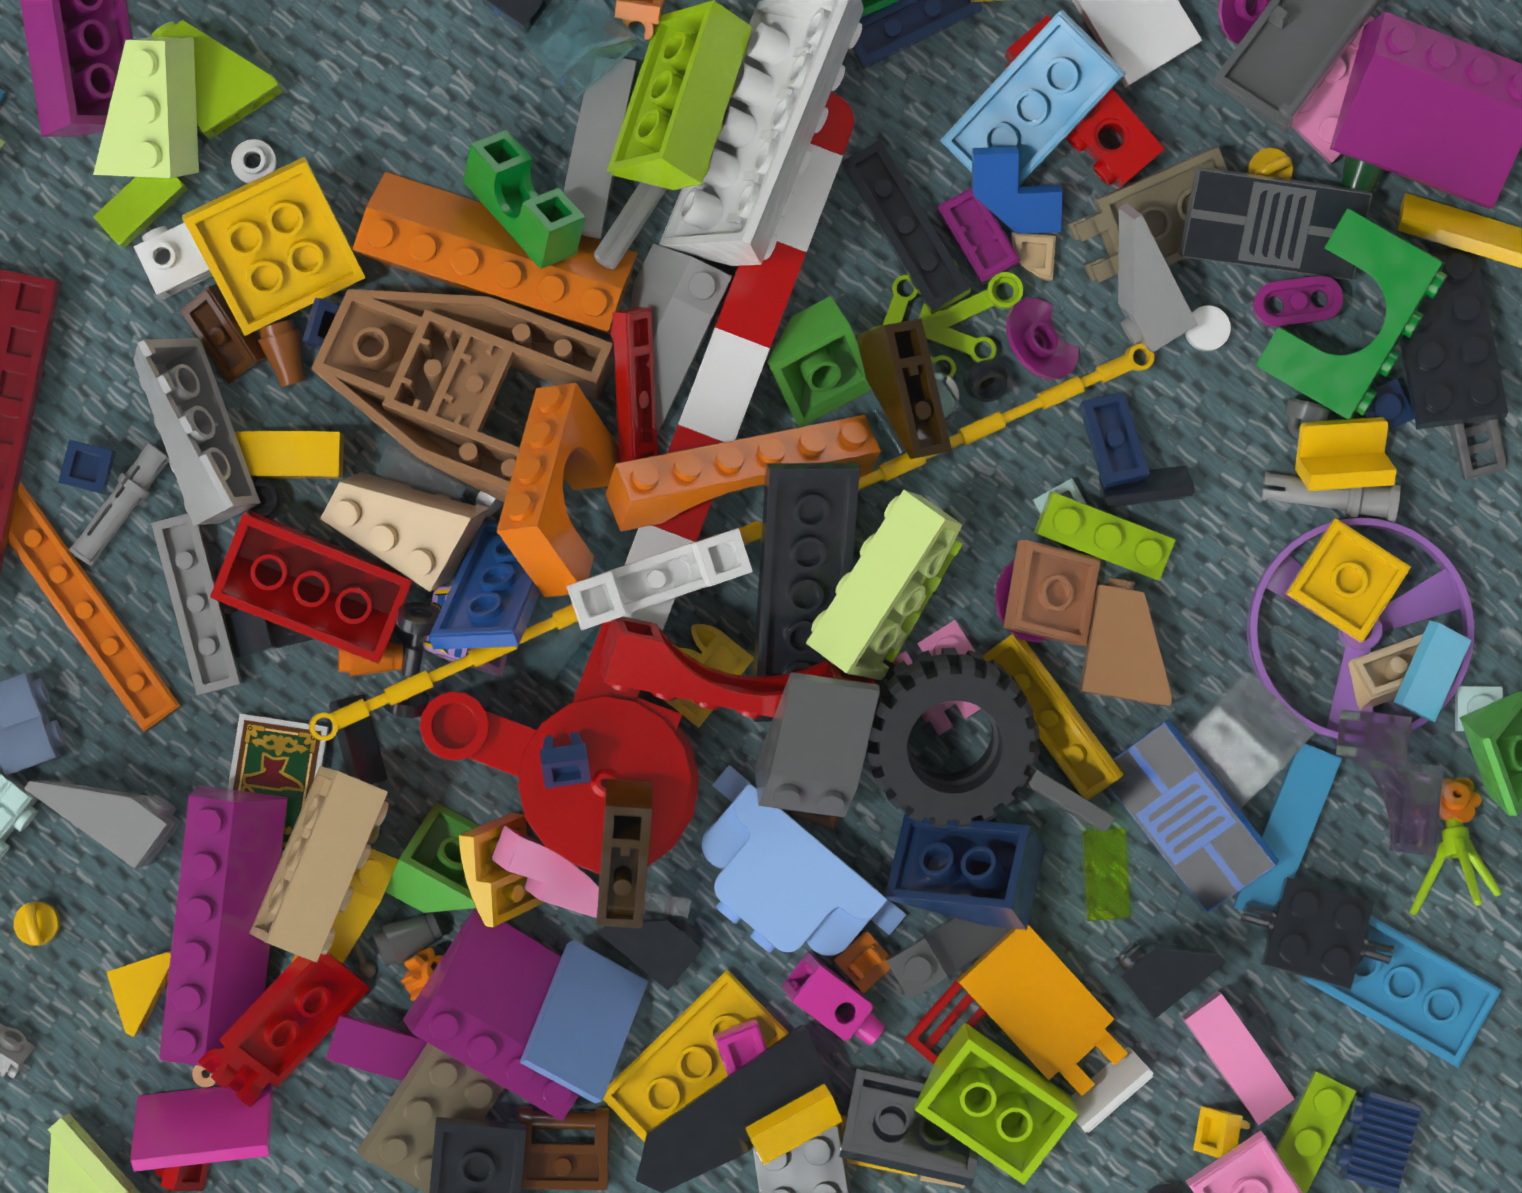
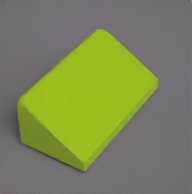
[93,177,188,249]

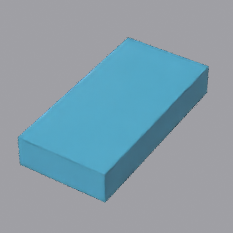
[1393,621,1472,722]

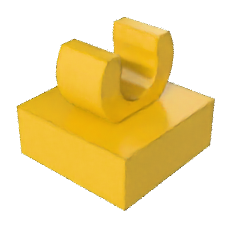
[1193,1106,1250,1158]

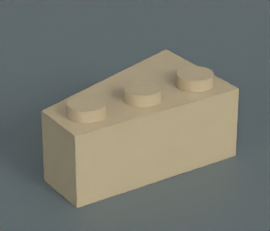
[320,472,490,592]

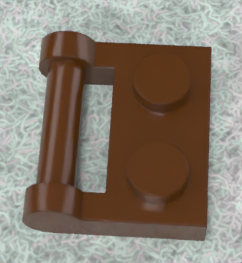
[519,1106,610,1190]

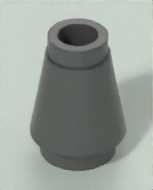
[372,912,442,967]

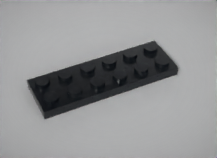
[752,462,860,722]

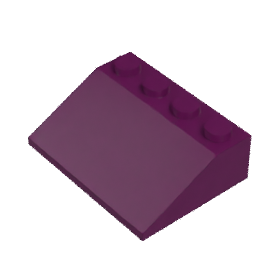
[1330,12,1522,209]
[403,908,579,1121]

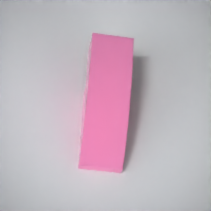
[492,825,599,918]
[1181,991,1295,1126]

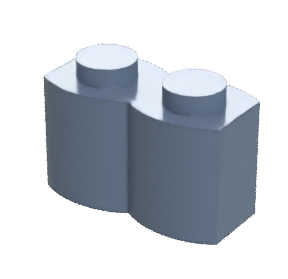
[0,673,65,776]

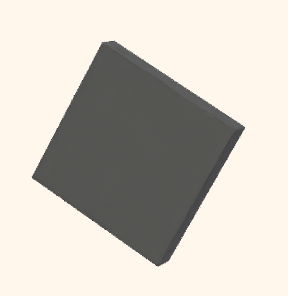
[1027,769,1115,832]

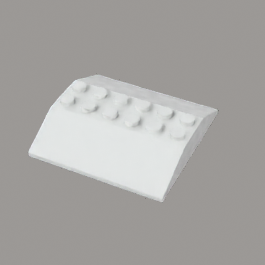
[659,0,864,266]

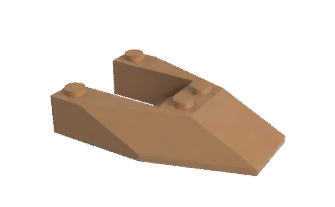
[312,289,615,502]

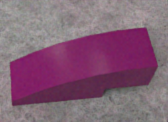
[326,1013,427,1081]

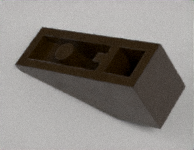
[856,318,952,460]
[596,779,652,928]

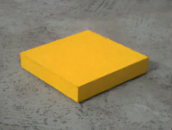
[1285,518,1411,643]

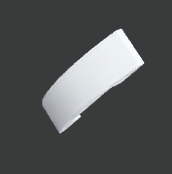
[567,528,753,630]

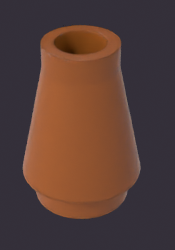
[257,319,306,387]

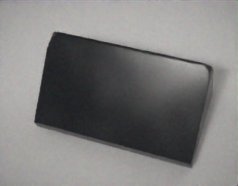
[1099,465,1195,508]
[329,695,388,784]

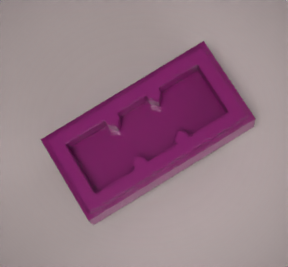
[937,187,1021,285]

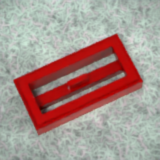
[904,971,987,1065]

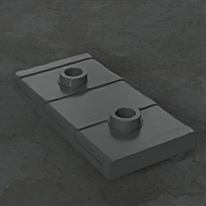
[1213,0,1383,132]

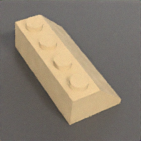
[249,766,389,963]

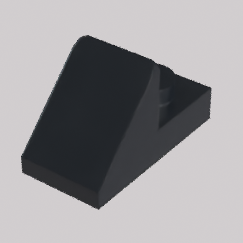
[225,610,315,658]

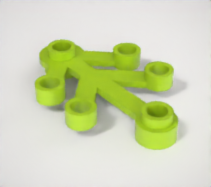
[870,258,1023,378]

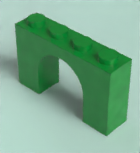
[1255,208,1447,420]

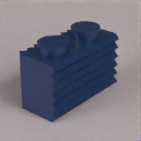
[1335,1088,1422,1193]

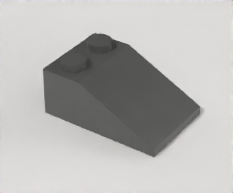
[754,672,880,817]

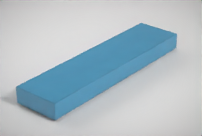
[1232,742,1342,917]

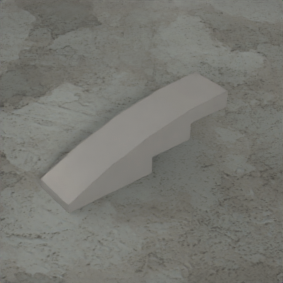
[564,53,637,239]

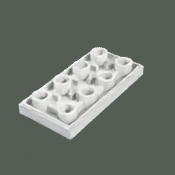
[1072,0,1202,88]

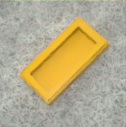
[745,1084,843,1165]

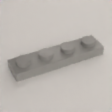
[151,513,243,696]

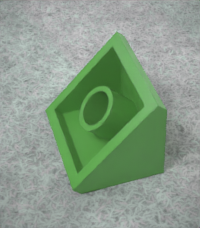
[1459,691,1522,816]

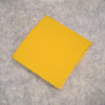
[459,813,545,927]

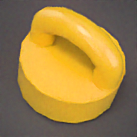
[1247,148,1293,179]
[14,901,60,946]

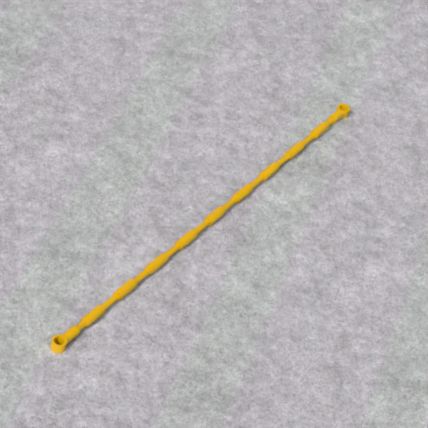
[309,343,1154,741]

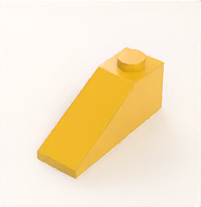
[291,848,398,963]

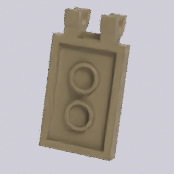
[1067,147,1228,283]

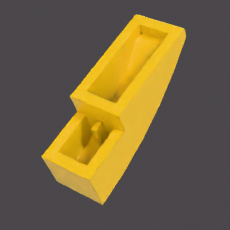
[235,431,344,479]

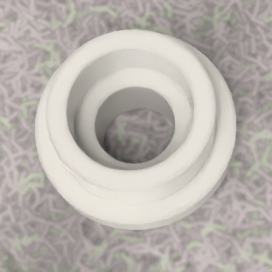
[231,139,276,183]

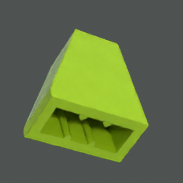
[152,20,284,140]

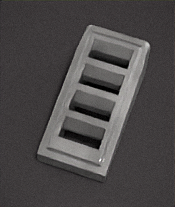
[1448,419,1507,480]

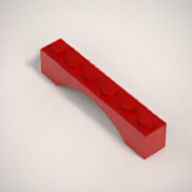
[598,616,875,719]

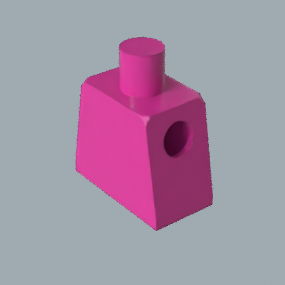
[781,952,885,1046]

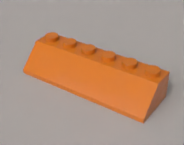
[352,172,638,337]

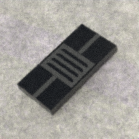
[1179,166,1372,280]

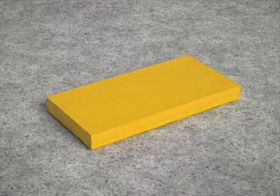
[603,969,789,1142]

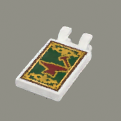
[228,714,329,854]

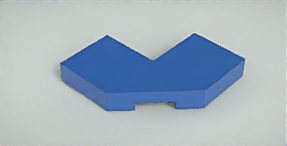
[972,146,1062,234]

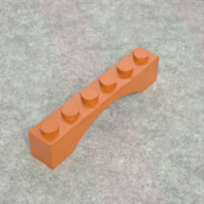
[605,415,881,532]

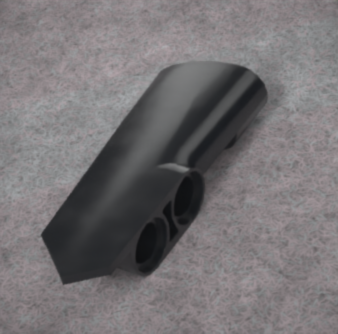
[636,1025,838,1193]

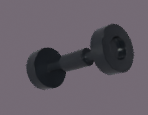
[383,602,440,718]

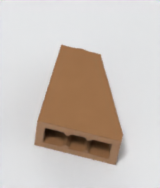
[1078,578,1172,706]

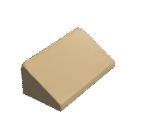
[1348,634,1423,711]

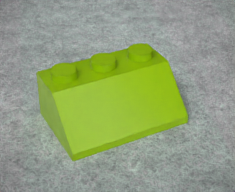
[914,1022,1078,1185]

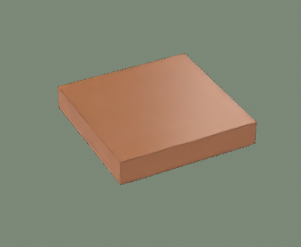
[1003,540,1101,646]

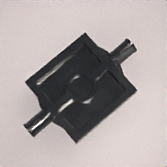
[1241,877,1394,990]

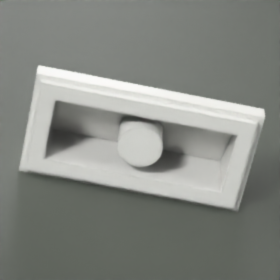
[1072,1047,1154,1133]

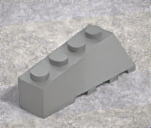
[133,338,260,526]

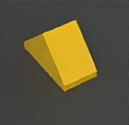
[106,951,171,1037]

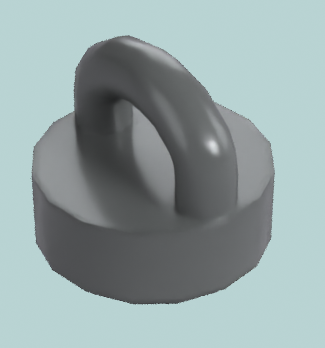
[1284,397,1331,439]

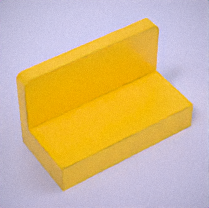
[1295,417,1397,491]

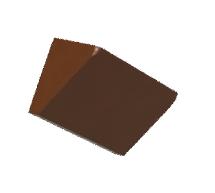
[180,284,267,384]

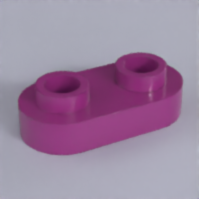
[1252,276,1343,328]

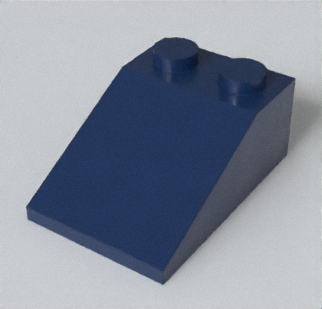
[885,814,1045,930]

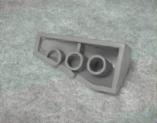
[615,244,733,436]

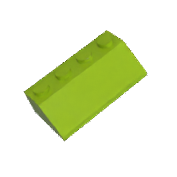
[607,0,753,190]

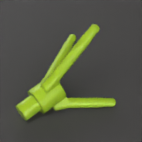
[1410,818,1502,916]

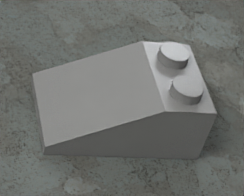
[24,780,182,869]

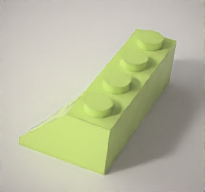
[806,490,962,680]

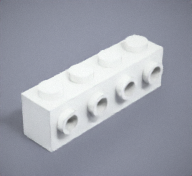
[134,217,213,300]

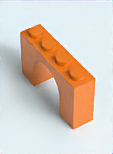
[497,383,619,597]

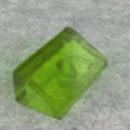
[1080,828,1130,921]

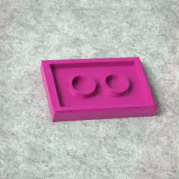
[130,1082,273,1171]

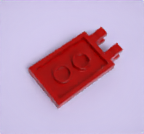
[198,952,371,1107]

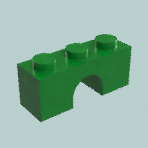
[463,130,585,269]

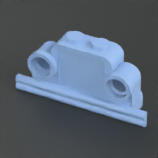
[702,765,906,956]

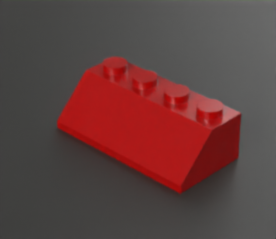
[210,510,413,664]

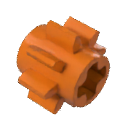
[401,947,445,1001]

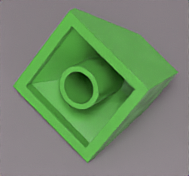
[767,296,872,428]
[385,802,480,913]

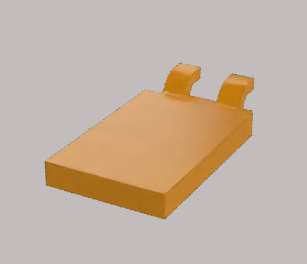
[957,925,1128,1096]

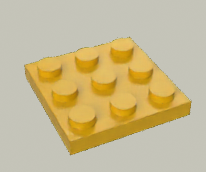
[182,157,366,336]

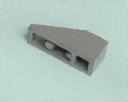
[1118,203,1198,353]

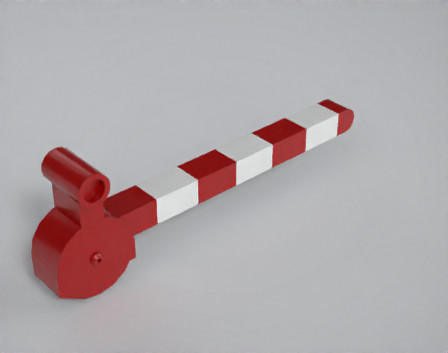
[420,93,854,874]

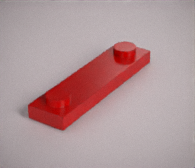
[611,307,658,463]

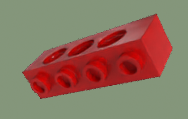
[1005,15,1165,188]

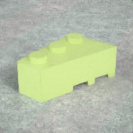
[93,37,199,178]

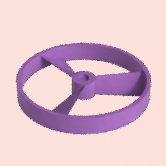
[1247,518,1474,742]

